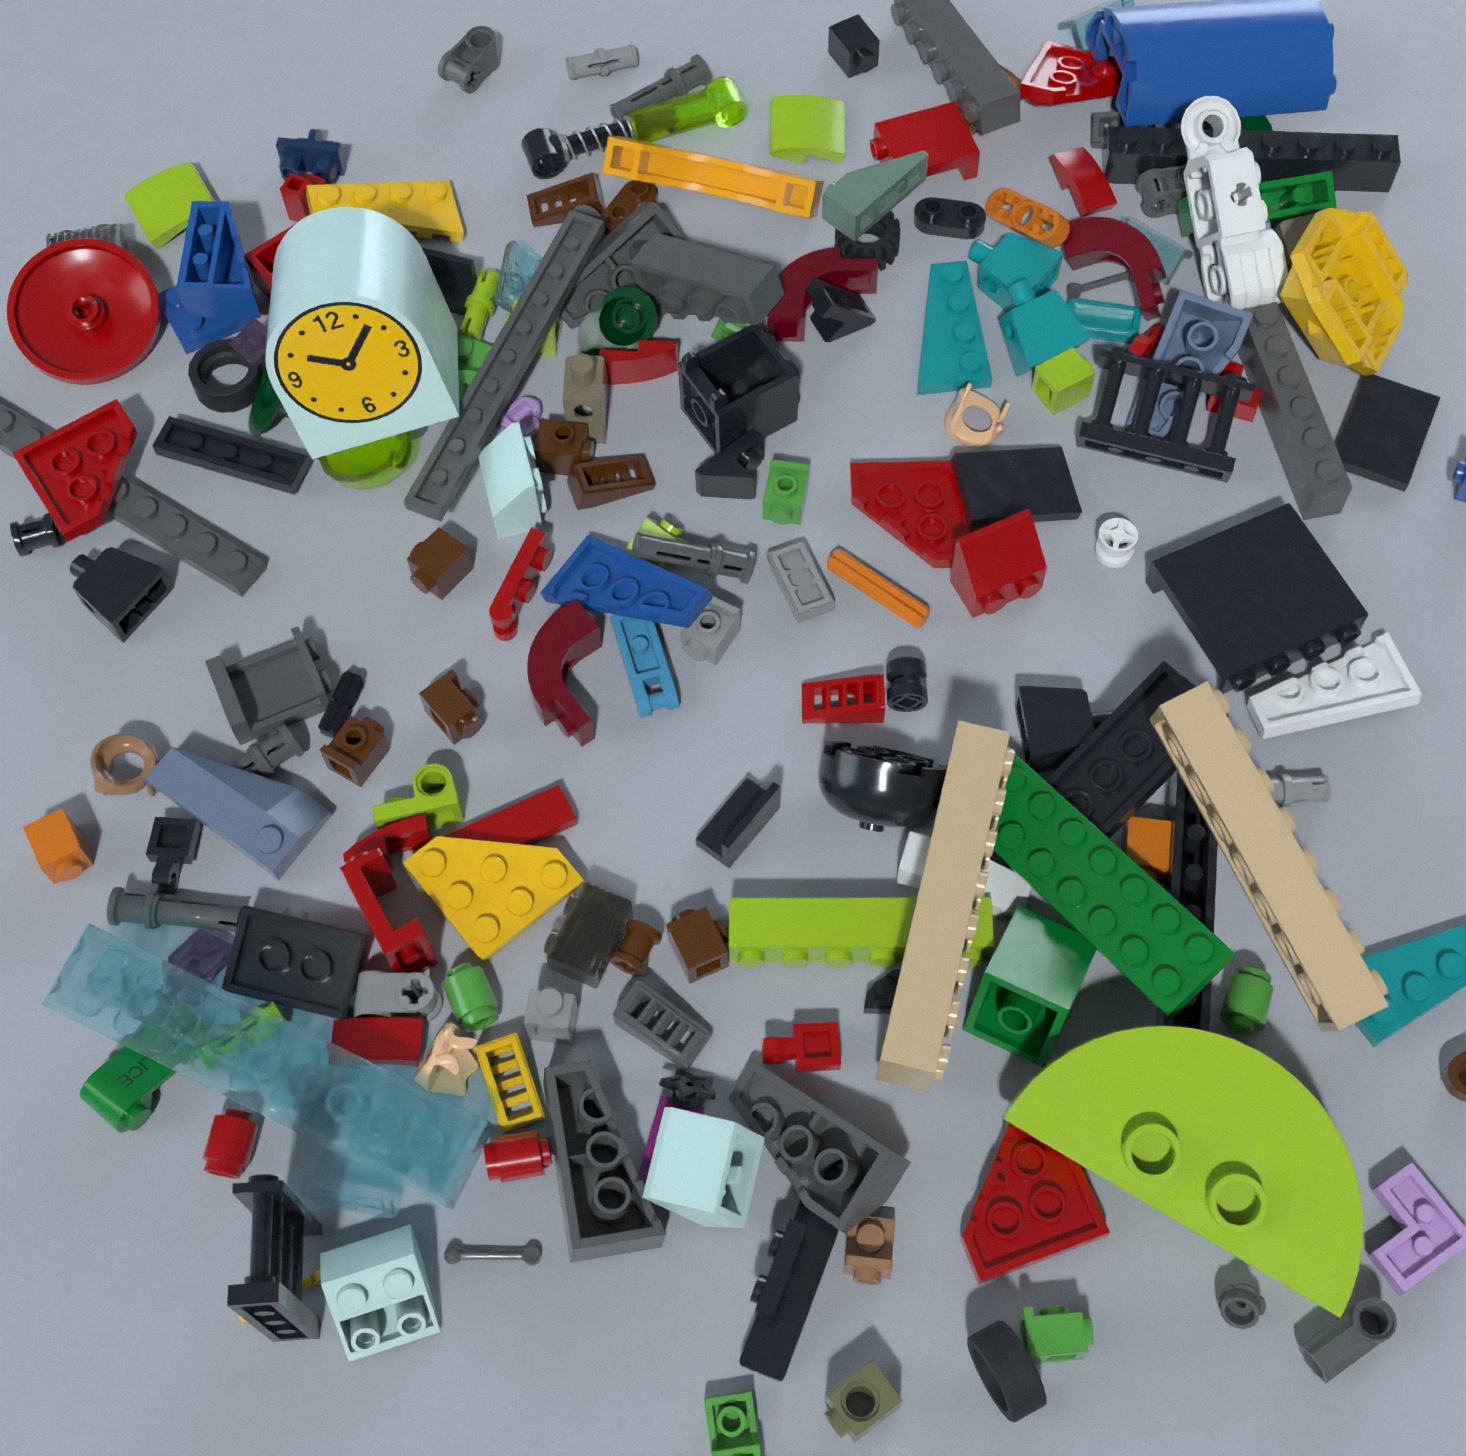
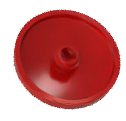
[7,238,162,385]

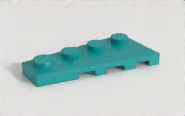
[917,261,992,395]
[1354,924,1466,1048]

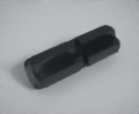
[318,671,364,738]

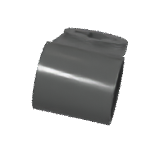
[438,26,501,94]
[1136,165,1187,218]

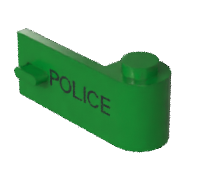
[80,1002,219,1133]

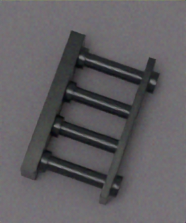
[1077,347,1256,483]
[227,1174,322,1342]

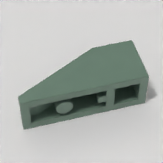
[822,151,929,242]

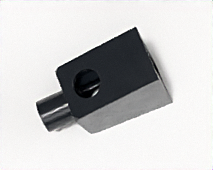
[70,547,173,643]
[1014,686,1113,773]

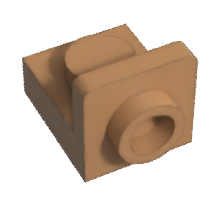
[843,1216,895,1285]

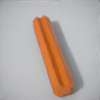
[827,549,930,628]

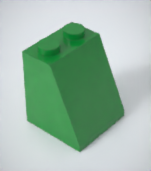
[963,906,1097,1068]

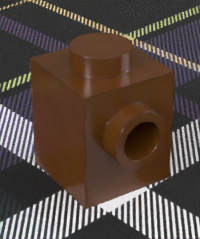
[533,418,594,476]
[407,527,474,600]
[666,907,729,984]

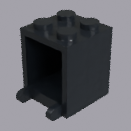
[678,325,800,455]

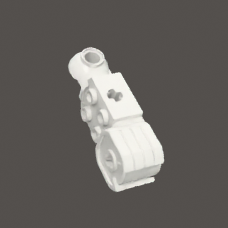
[1181,96,1288,310]

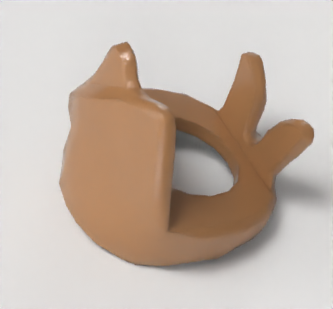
[90,734,159,796]

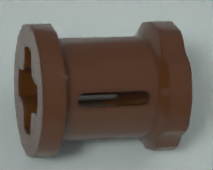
[608,919,662,977]

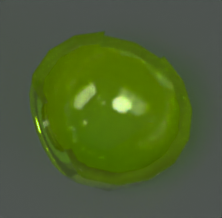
[317,431,412,490]

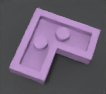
[1368,1162,1466,1296]

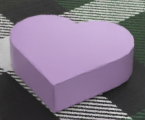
[496,397,541,444]

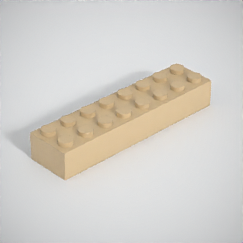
[1149,681,1389,1031]
[875,720,1015,1093]

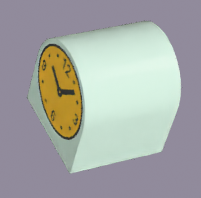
[265,207,459,459]

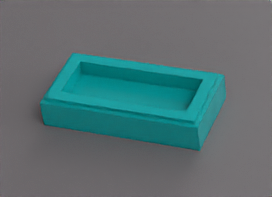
[1067,297,1142,344]

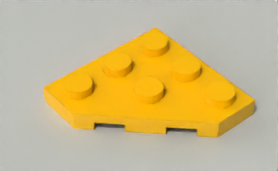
[403,836,584,964]

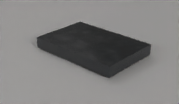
[1337,374,1441,492]
[950,447,1082,527]
[221,905,370,1019]

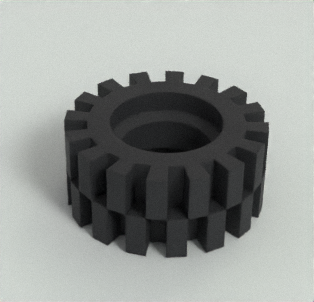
[834,211,901,271]

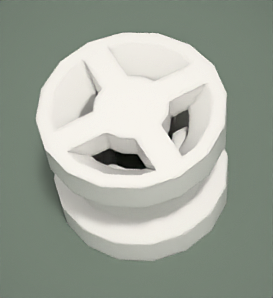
[1094,518,1138,568]

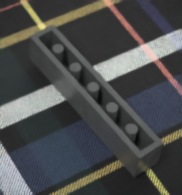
[891,0,1020,135]
[1238,302,1353,520]

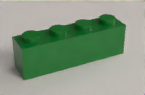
[1177,171,1337,237]

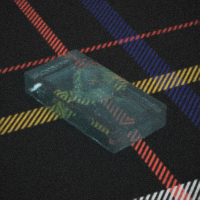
[494,240,542,313]

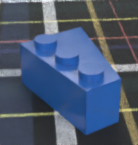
[176,201,261,318]

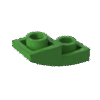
[704,1390,761,1456]

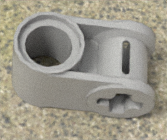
[354,971,443,1023]

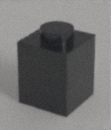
[828,14,880,78]

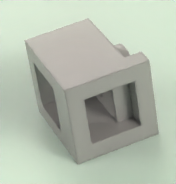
[680,595,740,666]
[524,986,580,1045]

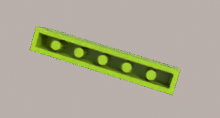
[729,897,994,967]

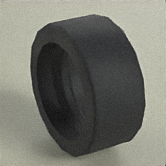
[188,339,263,413]
[967,1320,1047,1423]

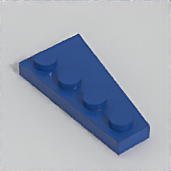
[540,535,713,628]

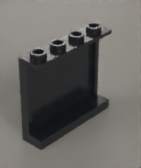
[1145,503,1369,694]

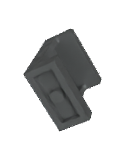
[205,626,334,745]

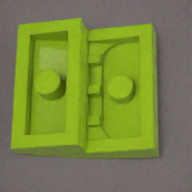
[769,95,845,164]
[124,162,214,249]

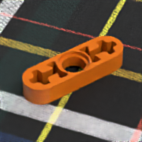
[986,187,1070,248]

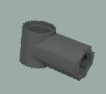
[1299,1298,1397,1383]

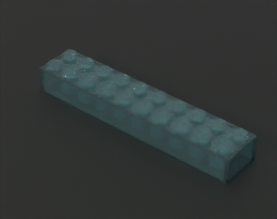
[42,923,495,1210]

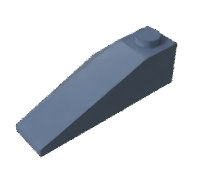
[1125,290,1253,440]
[144,747,332,881]

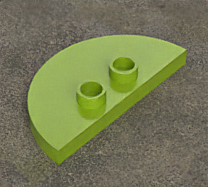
[1002,1026,1364,1318]

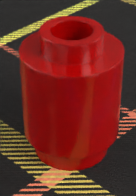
[202,1108,259,1179]
[484,1129,553,1183]

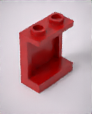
[870,102,980,181]
[340,848,438,973]

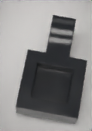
[146,817,200,894]

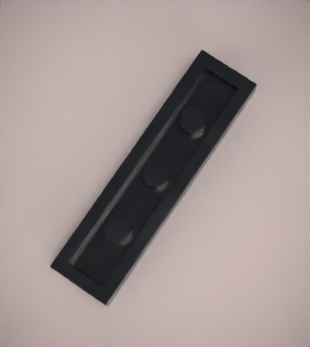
[152,416,310,495]

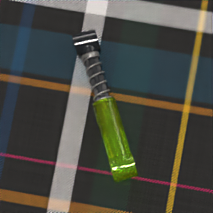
[521,76,748,179]

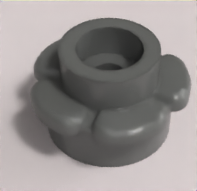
[1218,1283,1266,1329]

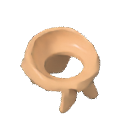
[944,383,1010,447]
[413,1023,479,1096]

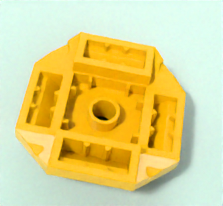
[1280,208,1409,376]

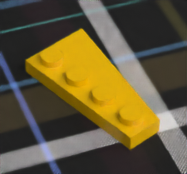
[306,180,464,243]

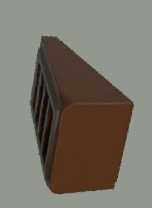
[526,172,606,227]
[567,454,656,510]

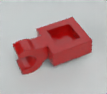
[762,1022,842,1072]

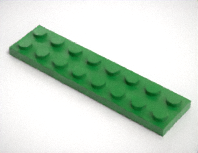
[993,747,1236,1020]

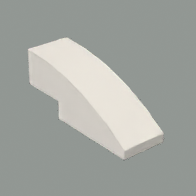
[897,831,1031,921]

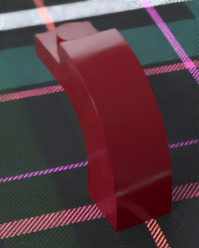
[1063,217,1167,321]
[767,247,878,342]
[527,599,602,747]

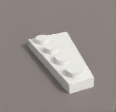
[1247,632,1422,739]

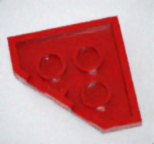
[1019,41,1123,105]
[12,398,138,543]
[850,460,972,568]
[961,1123,1110,1285]

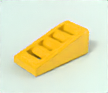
[474,1032,545,1134]

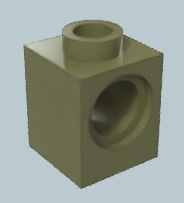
[824,1360,903,1443]

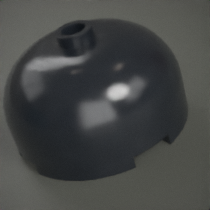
[818,741,947,832]

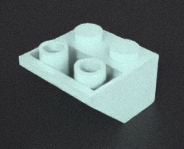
[478,422,547,539]
[642,1107,765,1228]
[320,1224,441,1362]

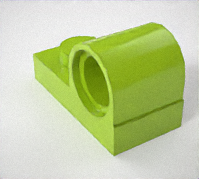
[372,763,464,830]

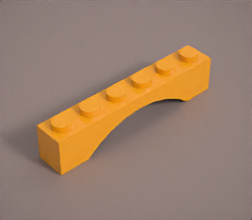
[602,136,824,218]

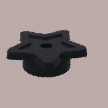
[659,1068,716,1108]

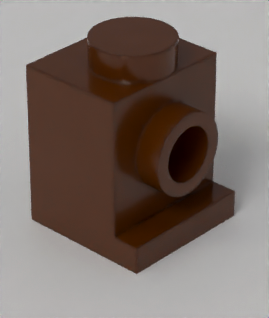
[419,670,483,745]
[320,716,390,787]

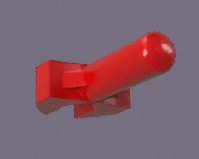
[1128,323,1165,359]

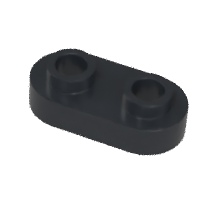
[914,197,986,240]

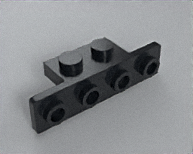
[739,1200,839,1382]

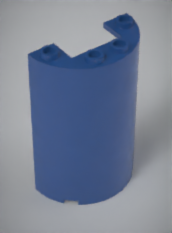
[1085,0,1337,127]

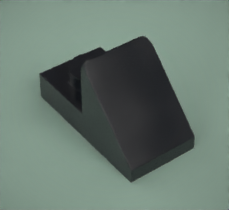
[806,278,877,342]
[695,427,764,499]

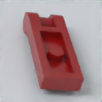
[489,527,552,641]

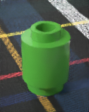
[442,963,499,1032]
[1220,966,1273,1036]

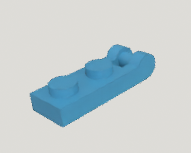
[610,614,679,718]

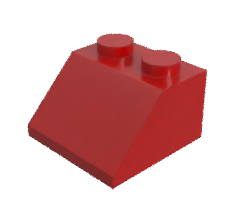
[950,509,1047,618]

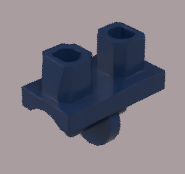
[276,128,347,184]

